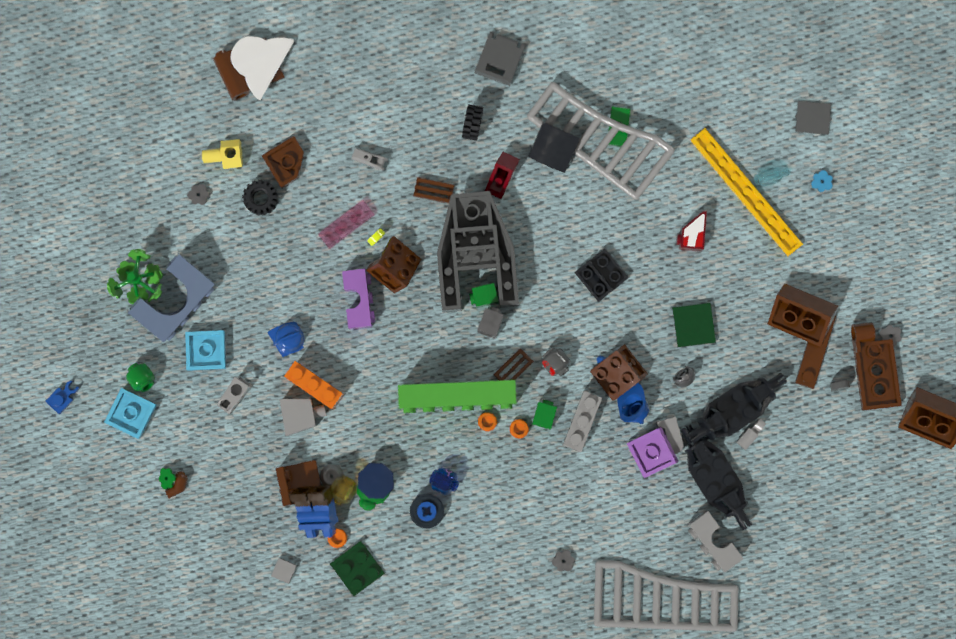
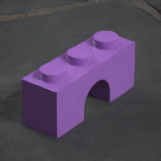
[342,269,375,330]

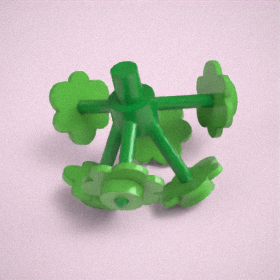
[107,249,163,304]

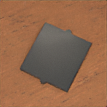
[795,101,832,135]

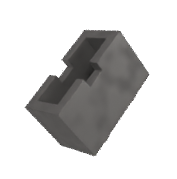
[477,307,504,339]

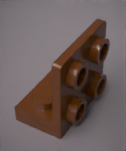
[366,236,421,294]
[590,344,648,401]
[275,460,322,506]

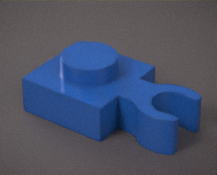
[45,381,80,414]

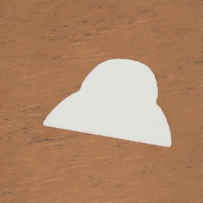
[230,36,294,100]

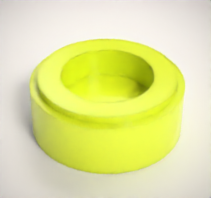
[367,228,385,246]

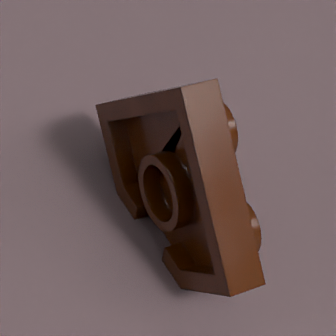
[261,136,304,188]

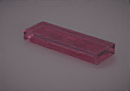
[318,200,375,249]

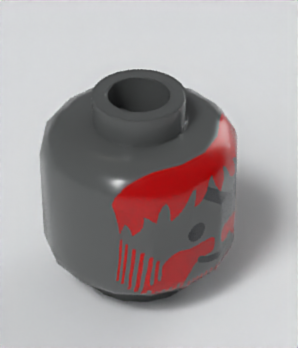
[542,347,570,377]

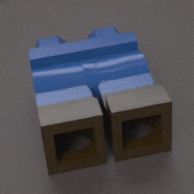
[290,485,339,538]

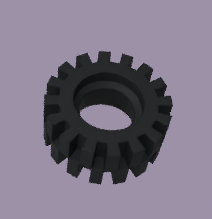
[462,104,483,141]
[242,180,278,216]

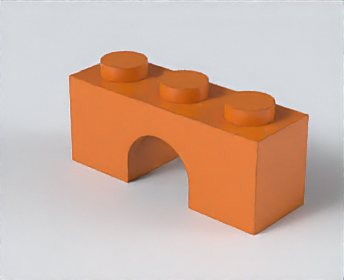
[284,361,344,410]

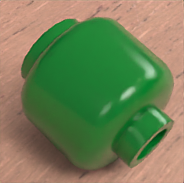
[126,363,155,392]

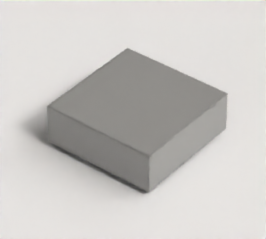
[271,558,297,584]

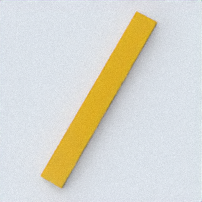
[690,128,803,256]

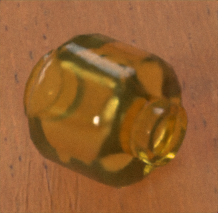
[331,475,357,505]

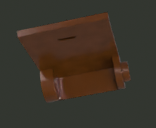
[213,38,285,101]

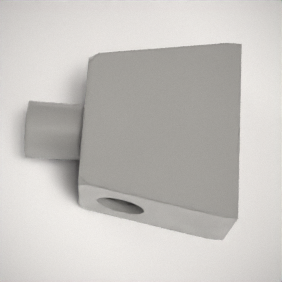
[280,399,327,436]

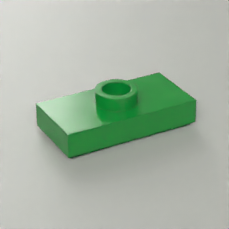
[608,107,630,146]

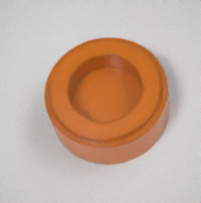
[478,412,497,431]
[510,419,529,439]
[328,528,347,548]

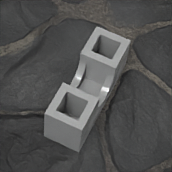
[562,391,602,452]
[687,511,744,573]

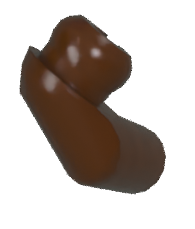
[165,471,188,499]

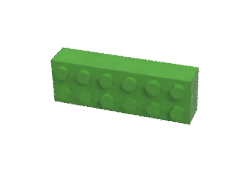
[398,380,516,413]

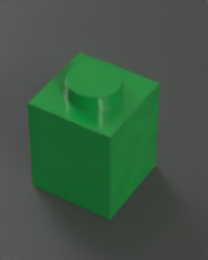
[469,283,499,308]
[532,400,557,430]

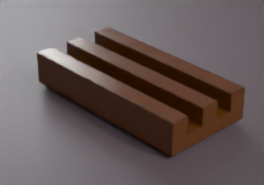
[413,178,454,204]
[493,348,534,381]

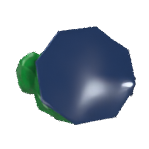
[356,463,394,511]

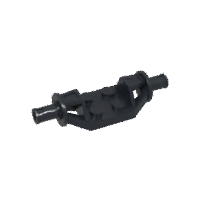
[686,373,787,445]
[680,424,752,530]

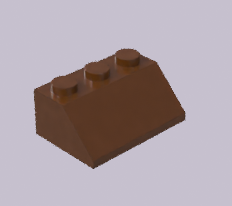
[767,283,838,347]
[898,387,956,450]

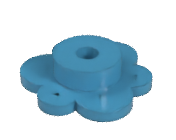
[811,170,833,192]

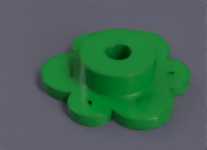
[159,468,176,489]

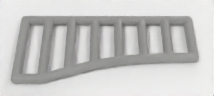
[527,82,675,200]
[594,560,738,632]

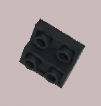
[528,122,580,173]
[574,248,629,302]

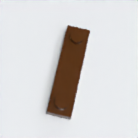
[795,316,836,389]

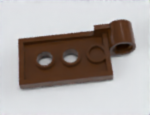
[851,322,902,411]

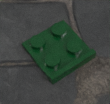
[672,303,716,348]
[330,541,385,597]

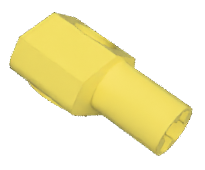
[202,139,243,169]

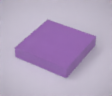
[627,427,679,478]

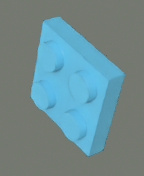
[185,330,226,371]
[104,388,157,439]

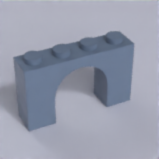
[127,253,215,342]

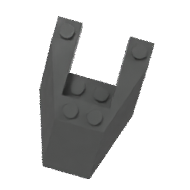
[437,191,519,313]

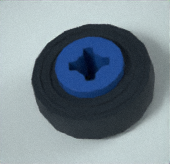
[410,494,444,529]

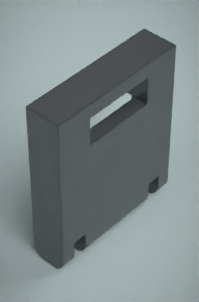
[475,31,526,86]

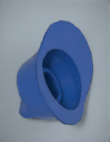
[268,322,304,357]
[617,383,649,424]

